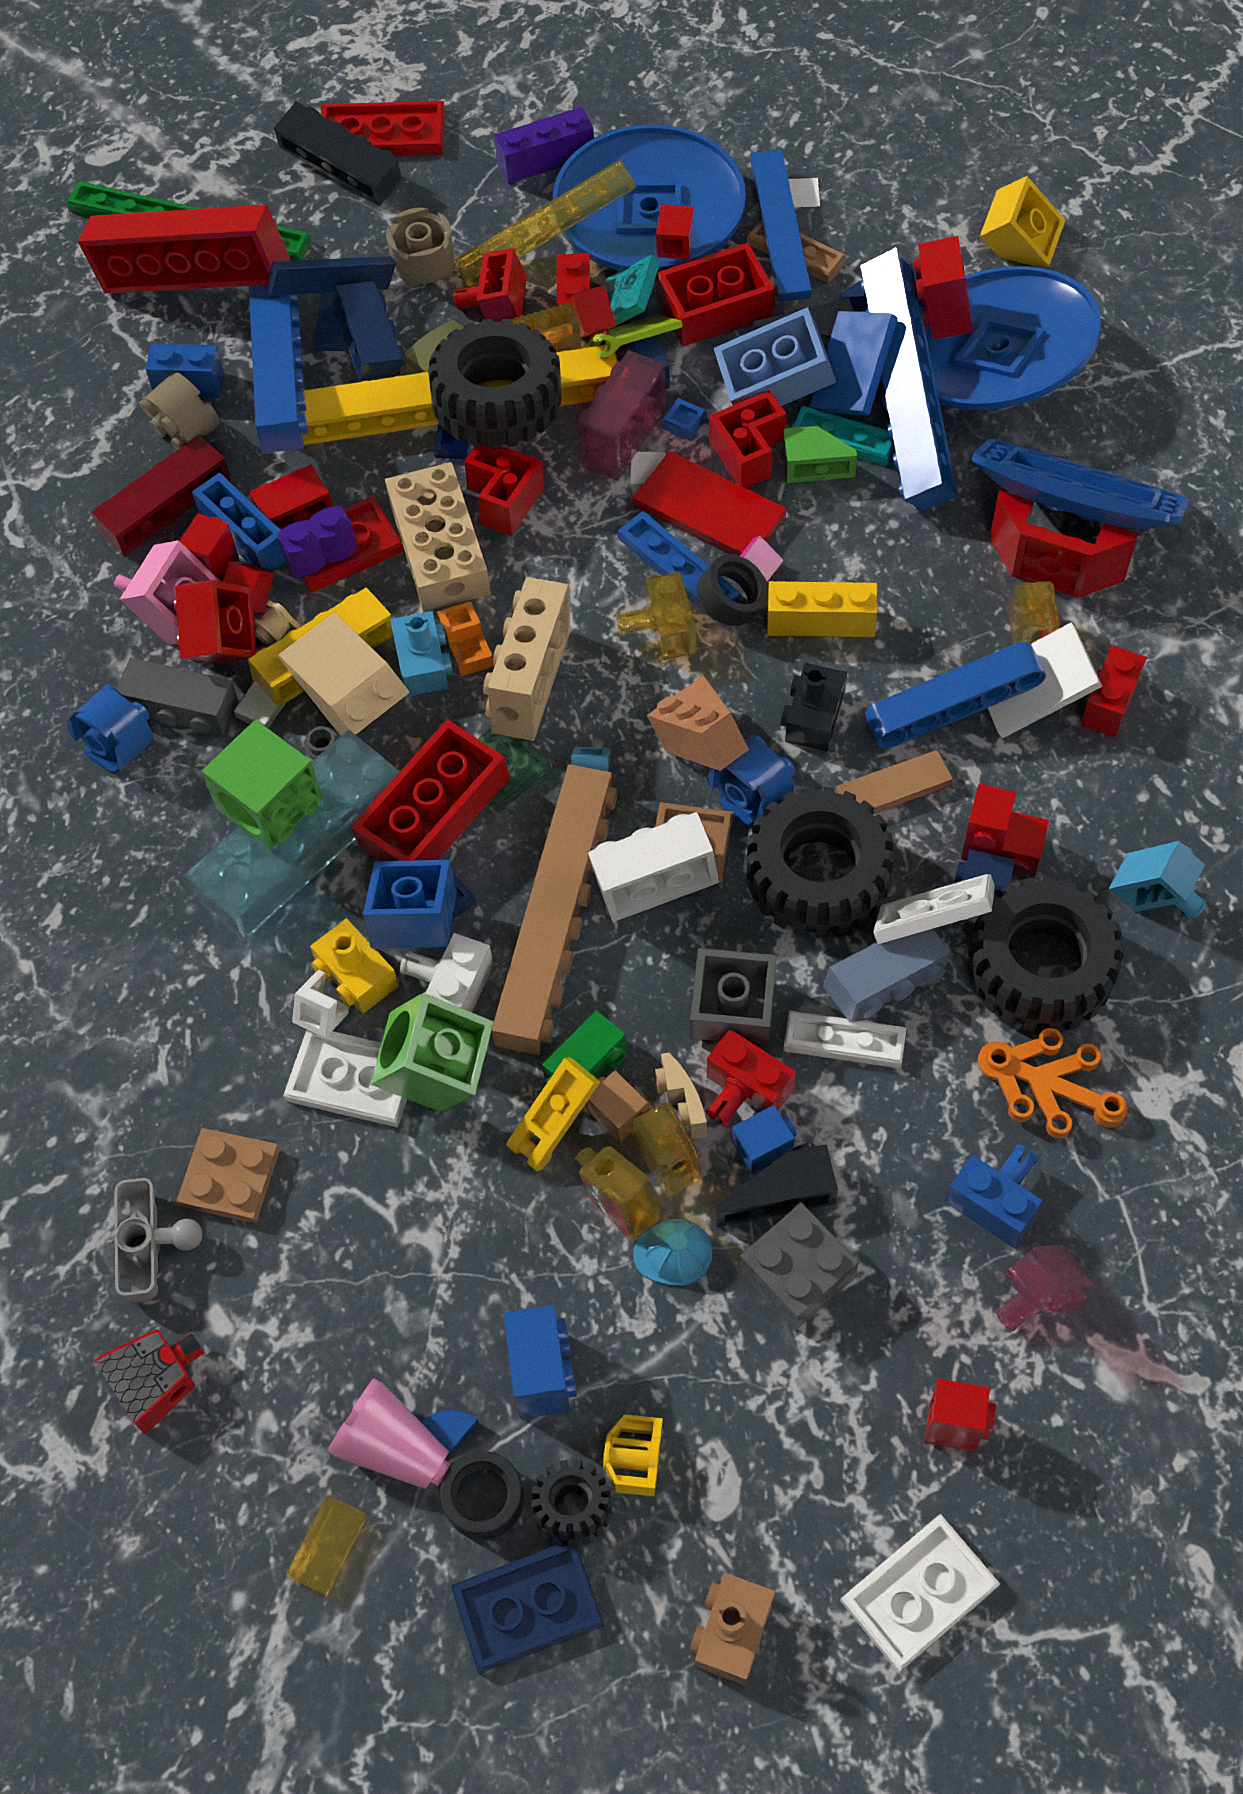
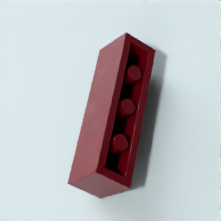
[91,435,231,557]

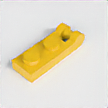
[507,1057,600,1172]

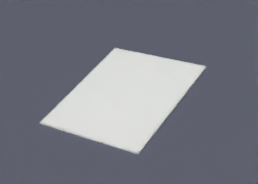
[788,178,820,207]
[630,451,666,484]

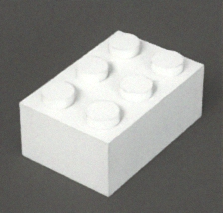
[588,812,719,922]

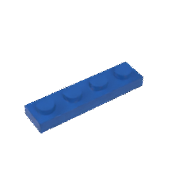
[618,511,740,621]

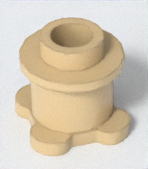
[254,600,301,647]

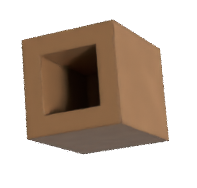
[587,1071,649,1143]

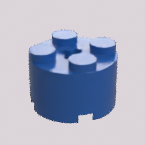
[67,684,154,772]
[708,735,795,825]

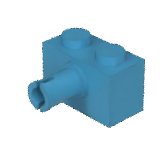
[390,611,453,698]
[1109,841,1206,919]

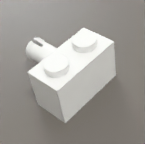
[400,933,494,1012]

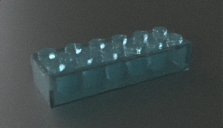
[184,729,400,941]

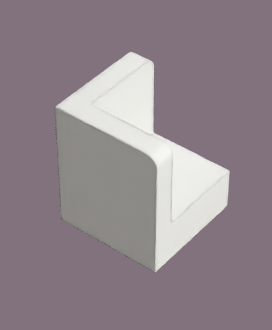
[292,970,349,1038]

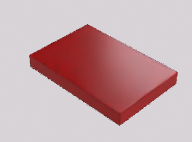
[301,496,404,594]

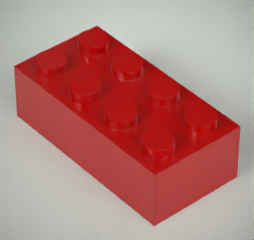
[351,719,510,861]

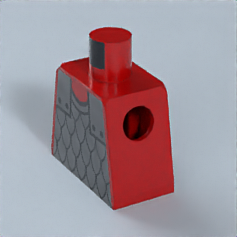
[94,1330,205,1435]

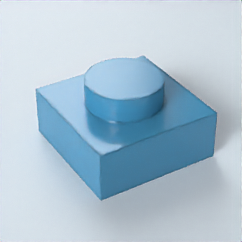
[571,747,611,771]

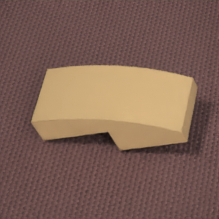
[655,1053,707,1140]

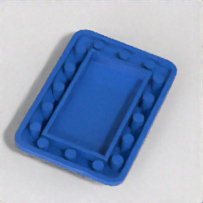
[972,439,1189,529]

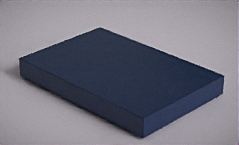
[450,1542,605,1674]

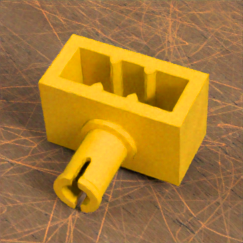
[310,918,399,1014]

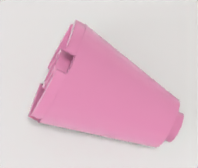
[327,1378,451,1489]

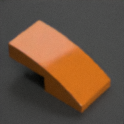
[437,601,494,677]

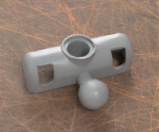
[114,1178,203,1303]

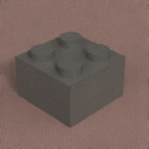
[690,948,777,1046]
[739,1203,859,1331]

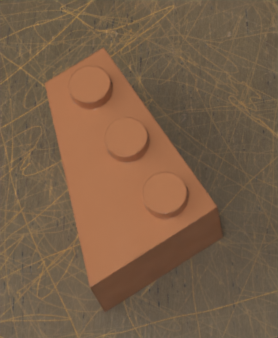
[647,676,749,771]

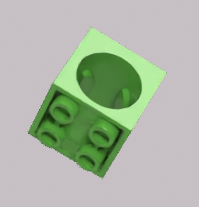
[202,719,323,851]
[370,993,494,1112]

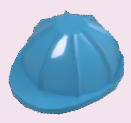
[633,1219,712,1286]

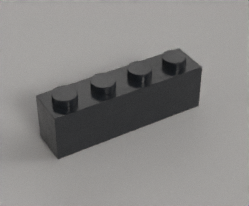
[274,101,402,205]

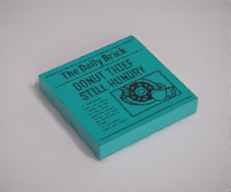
[605,254,660,327]

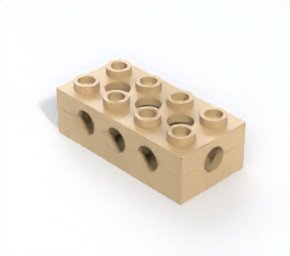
[385,462,491,612]
[483,577,571,741]

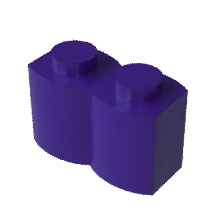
[277,506,358,578]

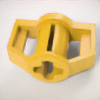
[603,1414,663,1497]

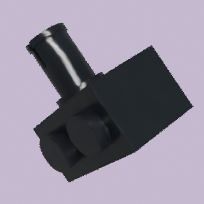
[780,663,848,752]

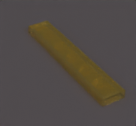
[453,160,636,287]

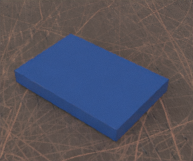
[810,311,899,415]

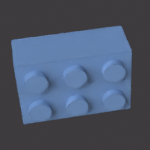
[714,307,836,406]

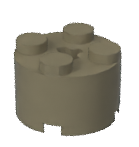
[386,207,455,287]
[138,373,220,450]

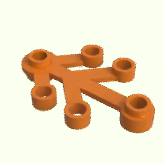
[978,1028,1128,1139]

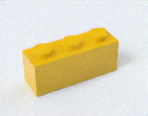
[767,581,877,637]

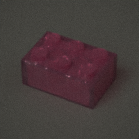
[577,350,666,481]

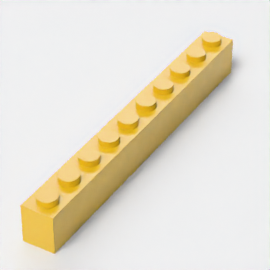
[303,345,621,445]

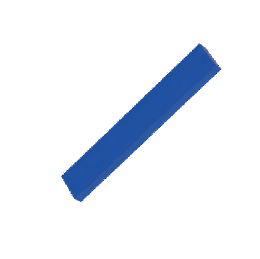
[750,149,812,302]

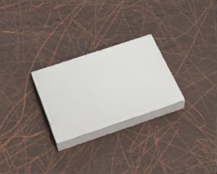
[988,622,1103,738]
[873,874,995,944]
[283,1030,407,1128]
[840,1514,1000,1673]

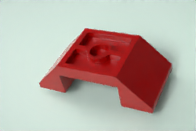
[990,491,1139,598]

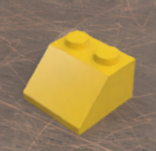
[980,176,1065,268]

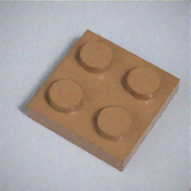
[176,1128,280,1224]

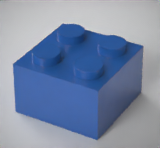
[363,860,457,948]
[503,1305,577,1419]

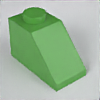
[782,426,857,483]

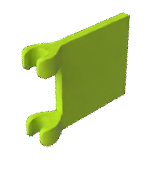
[577,314,683,358]

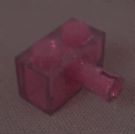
[996,1245,1094,1331]

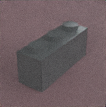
[116,657,238,735]

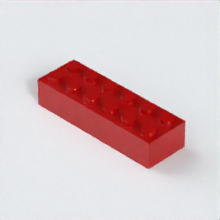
[78,204,290,294]

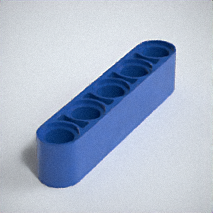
[864,642,1046,749]

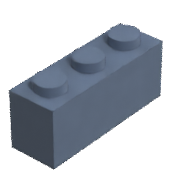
[823,929,951,1022]

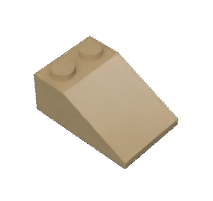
[278,612,410,742]

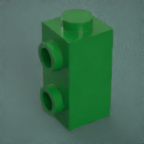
[542,1010,627,1085]

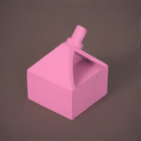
[114,540,221,645]

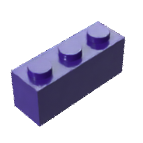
[494,107,594,184]

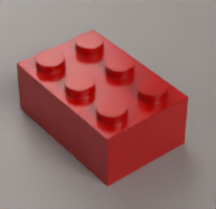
[657,243,774,346]

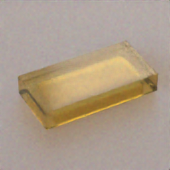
[286,1494,367,1597]

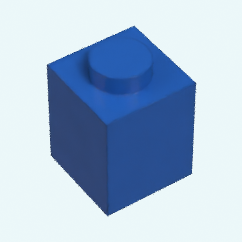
[731,1105,797,1175]

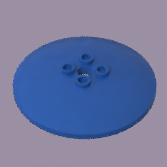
[553,125,746,272]
[920,266,1101,410]

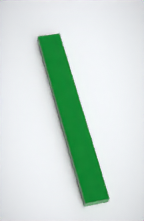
[66,181,312,261]

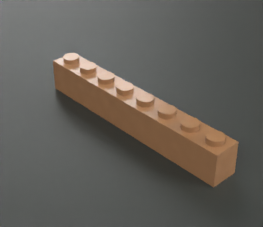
[492,764,618,1056]

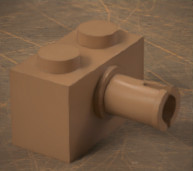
[689,1572,775,1686]

